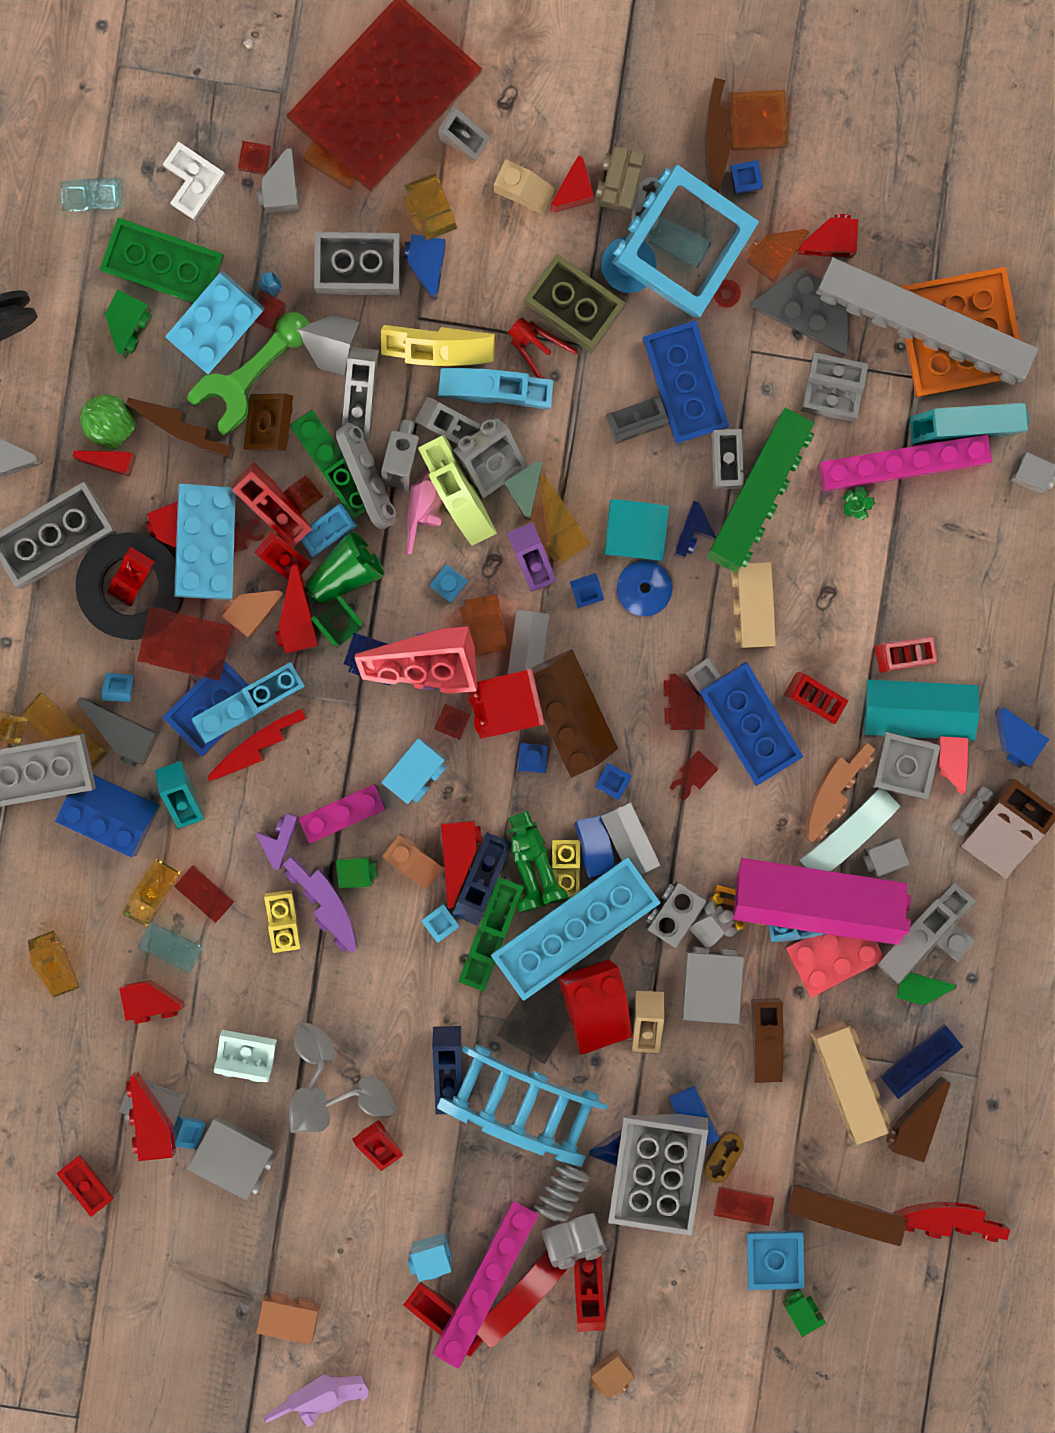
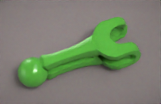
[187,312,310,436]

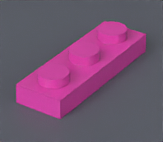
[298,784,386,844]

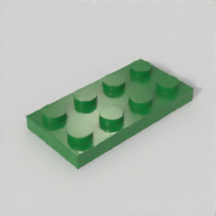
[99,218,224,304]

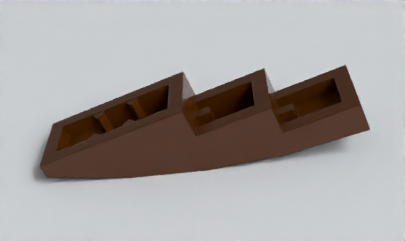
[705,78,733,193]
[127,398,235,460]
[787,1185,908,1246]

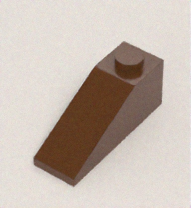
[886,1077,951,1162]

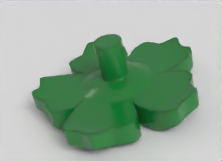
[843,486,876,520]

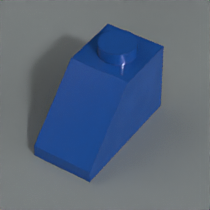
[403,234,446,299]
[995,707,1050,768]

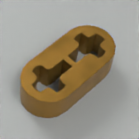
[704,1132,744,1183]

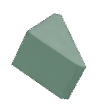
[504,461,543,519]

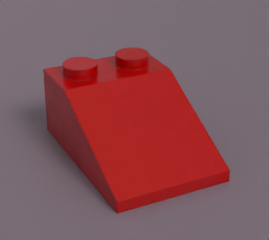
[467,669,545,739]
[558,959,632,1055]

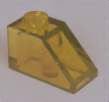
[123,859,180,928]
[28,930,79,998]

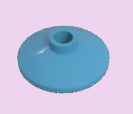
[601,236,657,293]

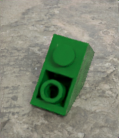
[105,289,152,359]
[336,855,378,888]

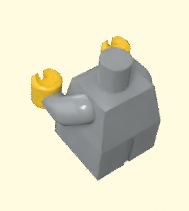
[689,894,745,948]

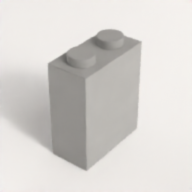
[681,946,744,1024]
[187,1115,277,1201]

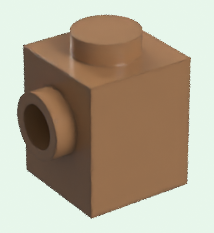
[590,1349,635,1399]

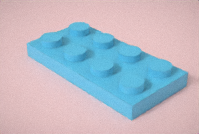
[174,484,236,600]

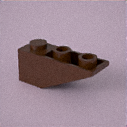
[751,998,784,1083]

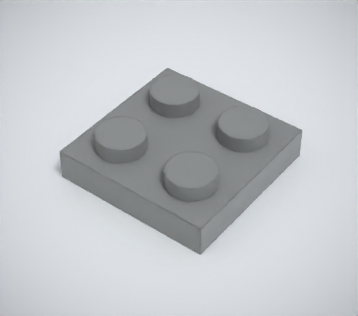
[872,732,941,800]

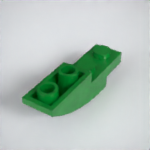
[289,409,366,519]

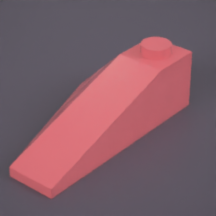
[354,626,477,694]

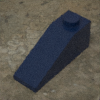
[452,832,511,926]
[432,1026,463,1115]

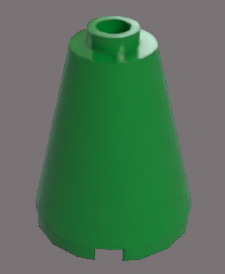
[305,531,385,604]

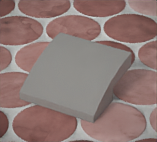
[801,352,868,423]

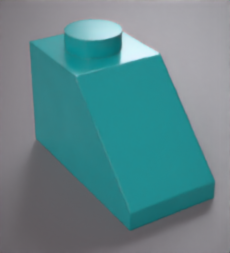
[155,761,204,829]

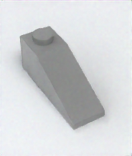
[342,347,379,440]
[415,396,481,444]

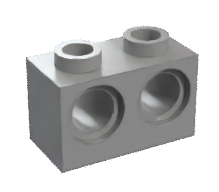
[645,882,707,948]

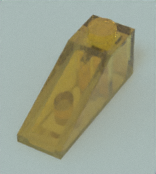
[539,474,591,564]

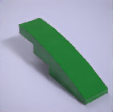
[458,877,524,992]

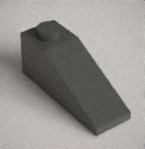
[77,697,159,766]

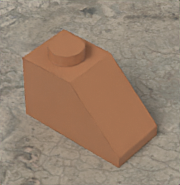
[222,590,285,638]
[382,833,444,889]

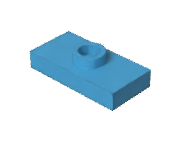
[300,503,358,558]

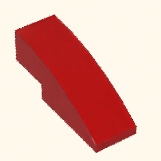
[403,1282,484,1357]

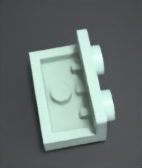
[214,1030,277,1082]

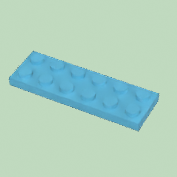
[491,857,660,1001]

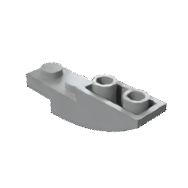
[878,883,976,985]

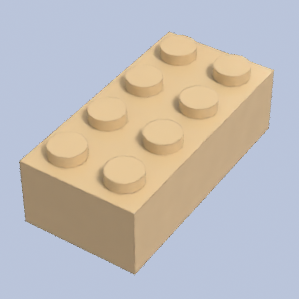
[810,1020,890,1145]

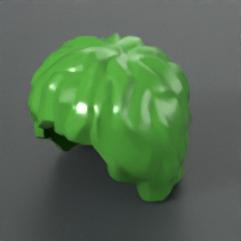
[80,395,137,450]

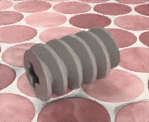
[534,1163,590,1222]

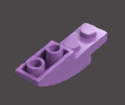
[283,856,358,953]

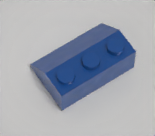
[55,774,160,857]

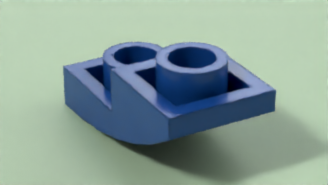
[574,815,615,879]
[669,1085,719,1145]

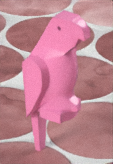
[406,467,444,555]

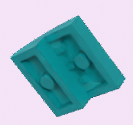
[603,499,669,561]

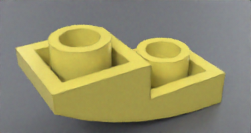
[552,840,580,898]
[264,890,301,953]

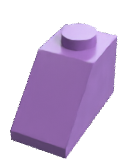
[507,522,556,592]

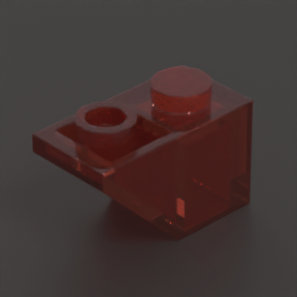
[663,674,705,730]

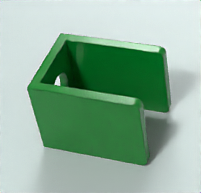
[311,595,365,648]

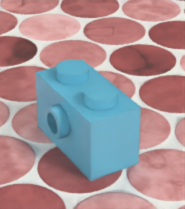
[407,1233,453,1282]

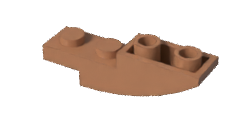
[805,742,876,843]

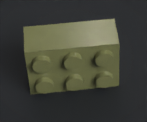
[524,254,625,354]

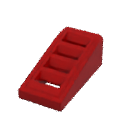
[72,450,136,476]
[875,636,938,673]
[784,672,849,725]

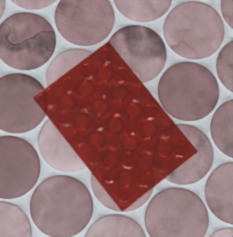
[287,0,482,192]

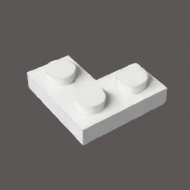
[163,142,226,221]

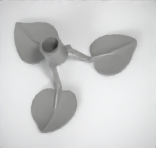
[289,1022,396,1133]

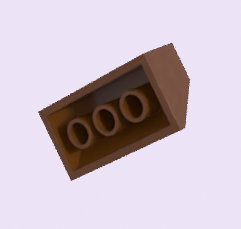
[530,649,618,778]

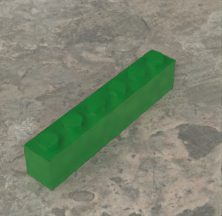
[706,407,815,573]

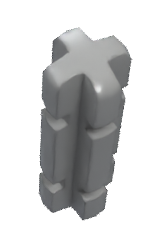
[951,786,994,836]

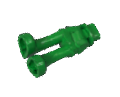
[509,811,569,913]

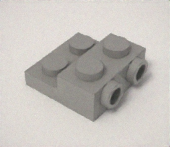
[453,418,528,499]

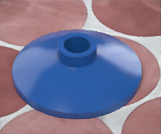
[617,561,672,616]

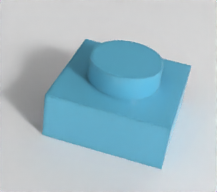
[421,904,460,943]

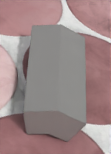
[507,610,549,674]
[601,802,660,875]

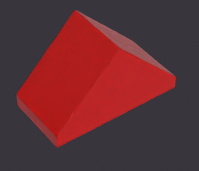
[550,155,594,213]

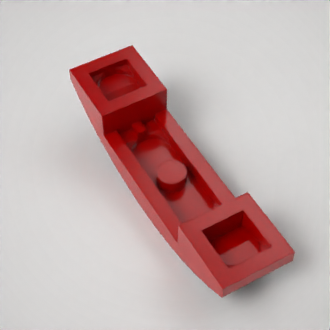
[477,1249,568,1348]

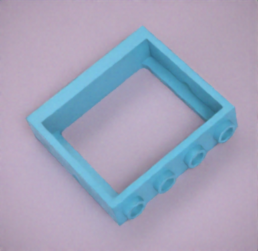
[611,165,759,318]

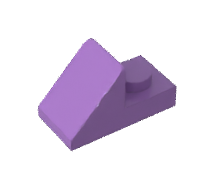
[256,813,299,870]

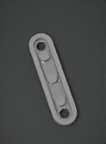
[336,423,396,530]

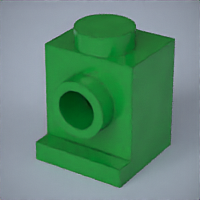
[782,1289,826,1337]

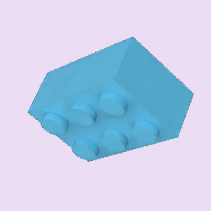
[165,271,265,374]
[381,738,447,804]

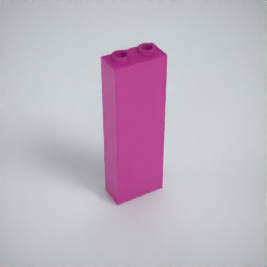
[733,858,911,945]

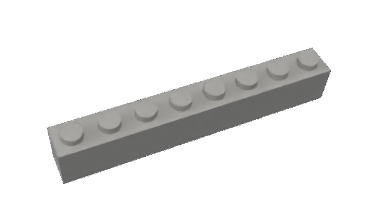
[816,257,1039,385]

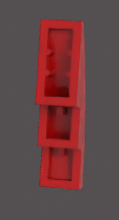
[207,709,308,781]

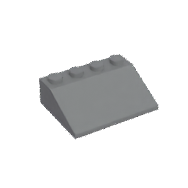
[608,1114,708,1236]

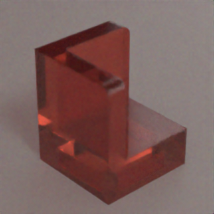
[254,290,287,333]

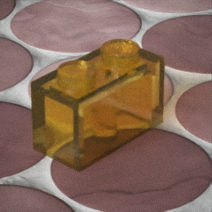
[403,173,457,241]

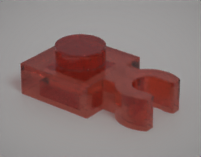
[234,520,265,553]
[669,750,718,800]

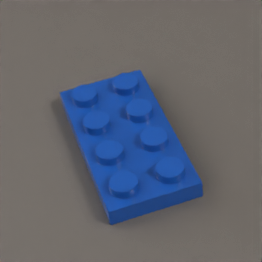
[642,320,729,445]
[698,662,804,786]

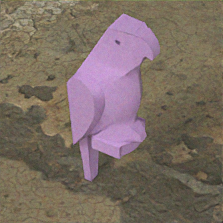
[264,1374,369,1427]

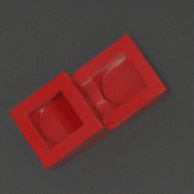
[107,547,155,606]

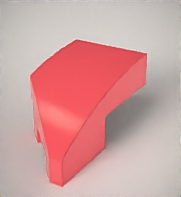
[938,736,968,794]

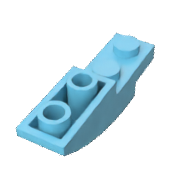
[438,368,553,410]
[191,662,305,744]

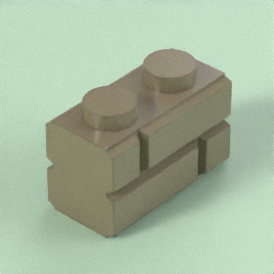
[596,146,646,214]

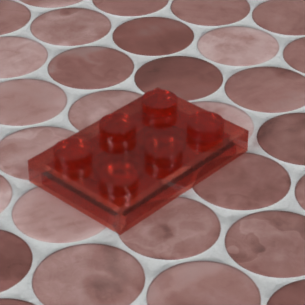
[137,606,233,681]

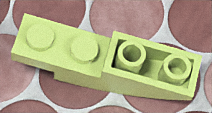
[418,434,497,546]

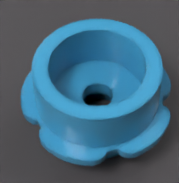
[258,271,283,297]

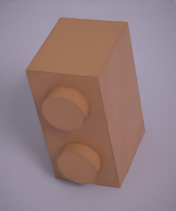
[256,1292,320,1345]

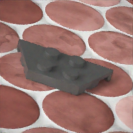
[750,268,848,356]

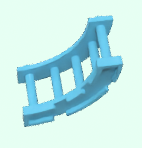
[437,1044,608,1167]

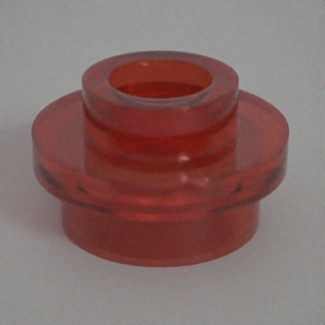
[713,279,741,308]

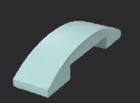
[799,788,900,871]

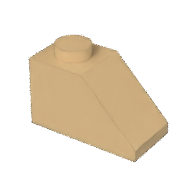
[494,159,556,215]
[632,990,664,1053]

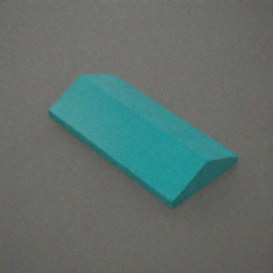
[864,679,980,741]

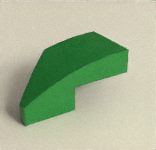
[896,972,957,1005]

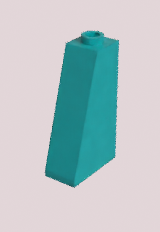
[910,403,1029,445]

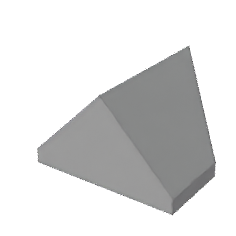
[296,315,360,376]

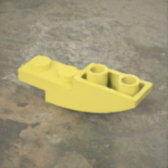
[381,325,495,366]

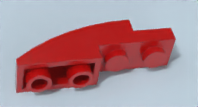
[893,1202,1010,1242]

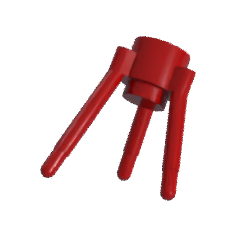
[508,317,578,379]

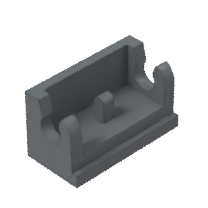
[605,396,669,444]

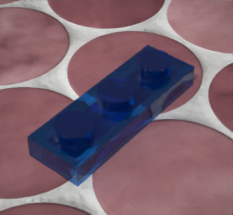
[880,1024,963,1099]

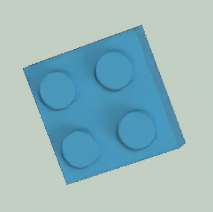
[746,1231,804,1290]

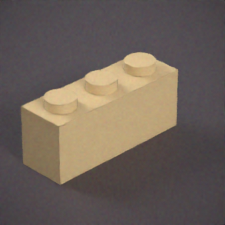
[731,562,776,649]

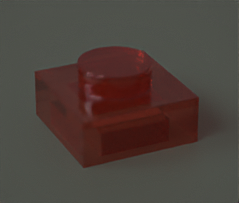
[238,141,271,175]
[283,475,323,514]
[434,704,471,740]

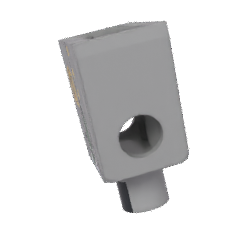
[381,420,419,491]

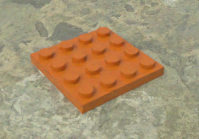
[900,266,1020,398]

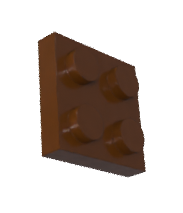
[243,393,293,451]

